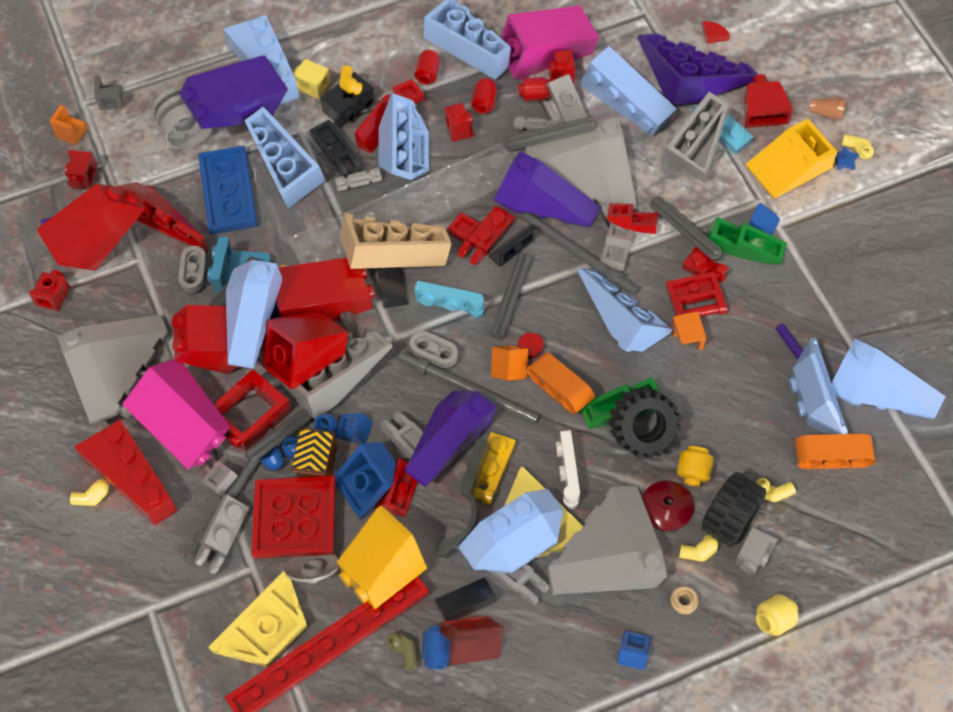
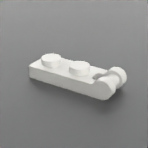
[555,430,580,510]

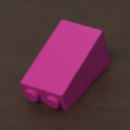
[501,5,599,80]
[122,359,230,470]

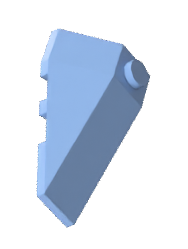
[226,260,283,369]
[832,339,946,419]

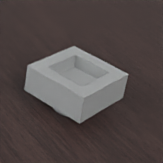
[201,461,238,496]

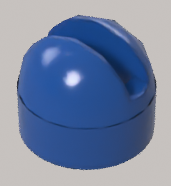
[314,413,338,432]
[282,436,298,459]
[260,448,283,471]

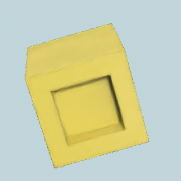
[293,59,331,100]

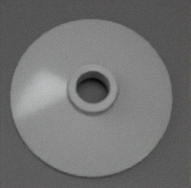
[284,555,339,583]

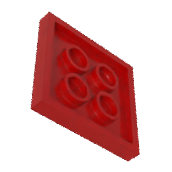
[251,476,336,559]

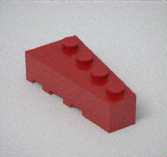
[74,419,178,526]

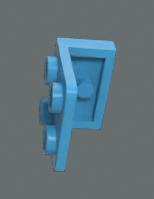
[207,237,271,294]

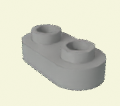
[178,246,207,293]
[410,331,458,368]

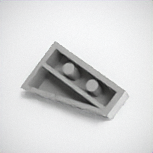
[666,92,729,183]

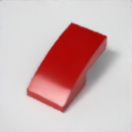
[607,203,658,234]

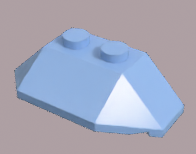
[378,93,429,180]
[789,337,848,434]
[458,489,563,573]

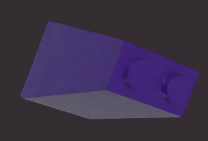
[179,55,288,129]

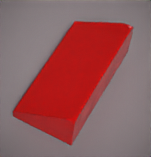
[355,101,387,153]
[376,458,418,517]

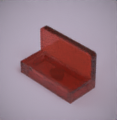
[440,616,503,665]

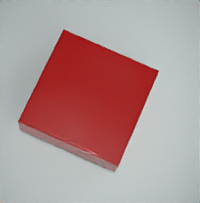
[447,212,480,243]

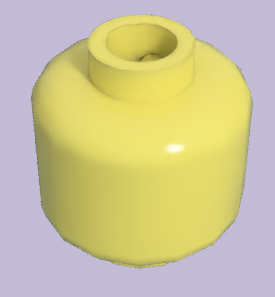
[756,594,798,636]

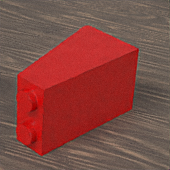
[37,183,145,271]
[276,257,375,321]

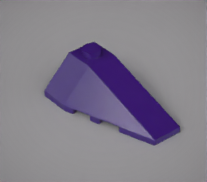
[494,151,601,228]
[405,391,497,487]

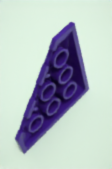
[637,34,758,106]

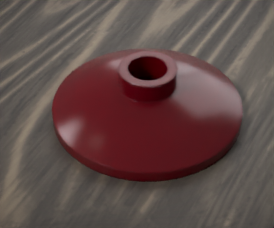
[641,481,694,532]

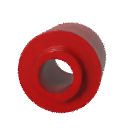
[414,49,440,85]
[518,77,552,102]
[471,78,497,114]

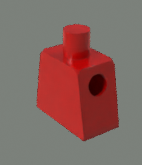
[744,74,793,128]

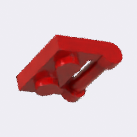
[665,271,727,317]

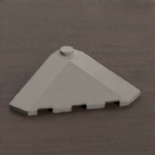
[525,118,637,212]
[57,314,169,426]
[258,332,392,419]
[547,485,667,595]

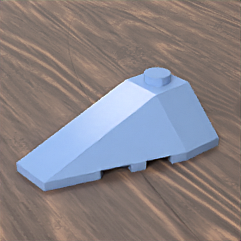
[578,268,673,352]

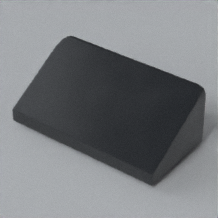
[489,224,536,267]
[377,267,408,308]
[435,577,496,625]

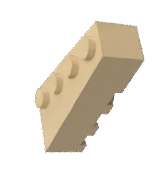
[339,213,451,269]

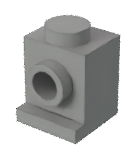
[735,527,777,575]

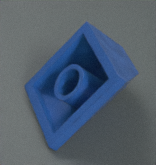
[335,442,396,519]

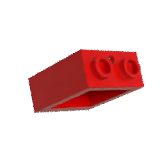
[214,369,292,452]

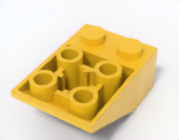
[745,118,837,199]

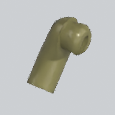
[386,633,418,671]

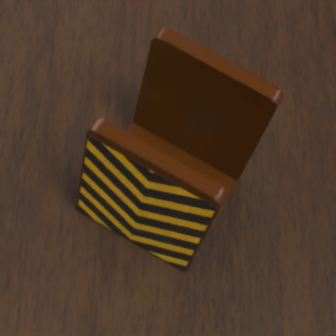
[291,428,338,478]

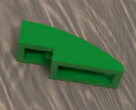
[706,216,787,265]
[581,377,662,429]

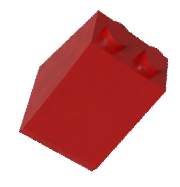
[172,305,239,375]
[262,310,348,389]

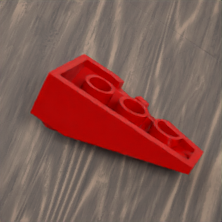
[117,182,209,253]

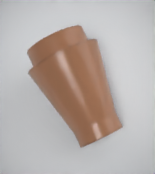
[810,97,846,121]

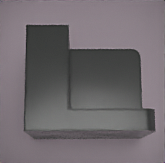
[94,75,123,111]

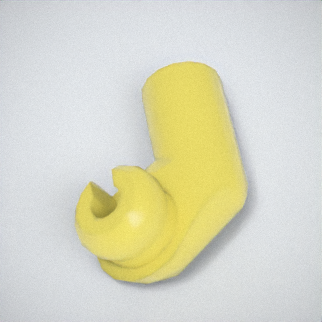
[841,134,874,159]
[755,478,796,502]
[70,479,109,506]
[679,535,719,562]

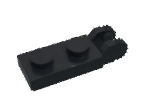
[309,119,361,178]

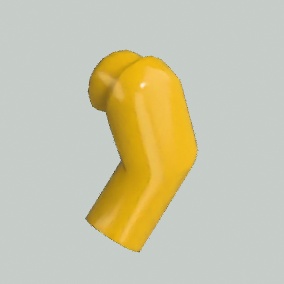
[339,65,362,95]

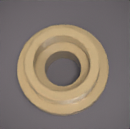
[670,586,699,614]

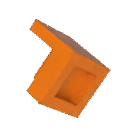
[49,105,88,145]
[671,311,706,350]
[491,345,528,381]

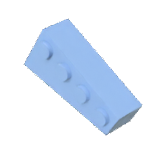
[423,0,511,79]
[223,15,299,104]
[580,46,677,137]
[245,107,325,209]

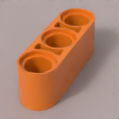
[526,352,595,414]
[795,434,875,469]

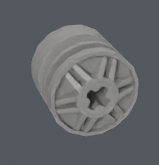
[152,86,212,149]

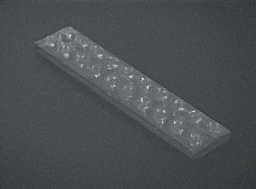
[287,143,513,264]

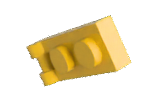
[473,432,516,506]

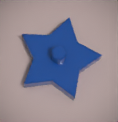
[834,146,859,170]

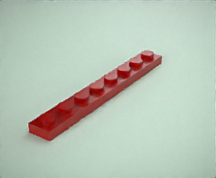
[224,576,429,712]

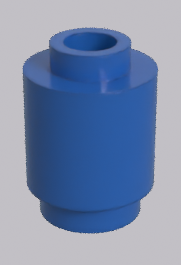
[422,626,451,669]

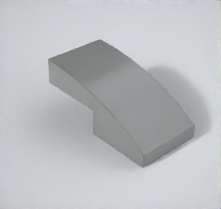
[600,223,634,271]

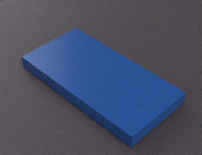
[198,145,258,235]

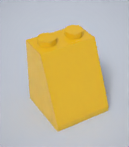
[337,506,427,609]

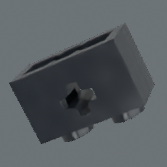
[320,72,375,128]

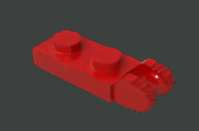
[457,205,515,266]

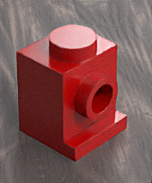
[548,49,575,85]
[444,103,474,142]
[65,150,98,189]
[29,270,70,312]

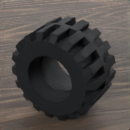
[609,387,681,458]
[701,472,766,548]

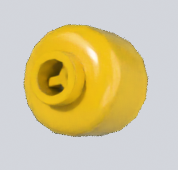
[677,446,714,487]

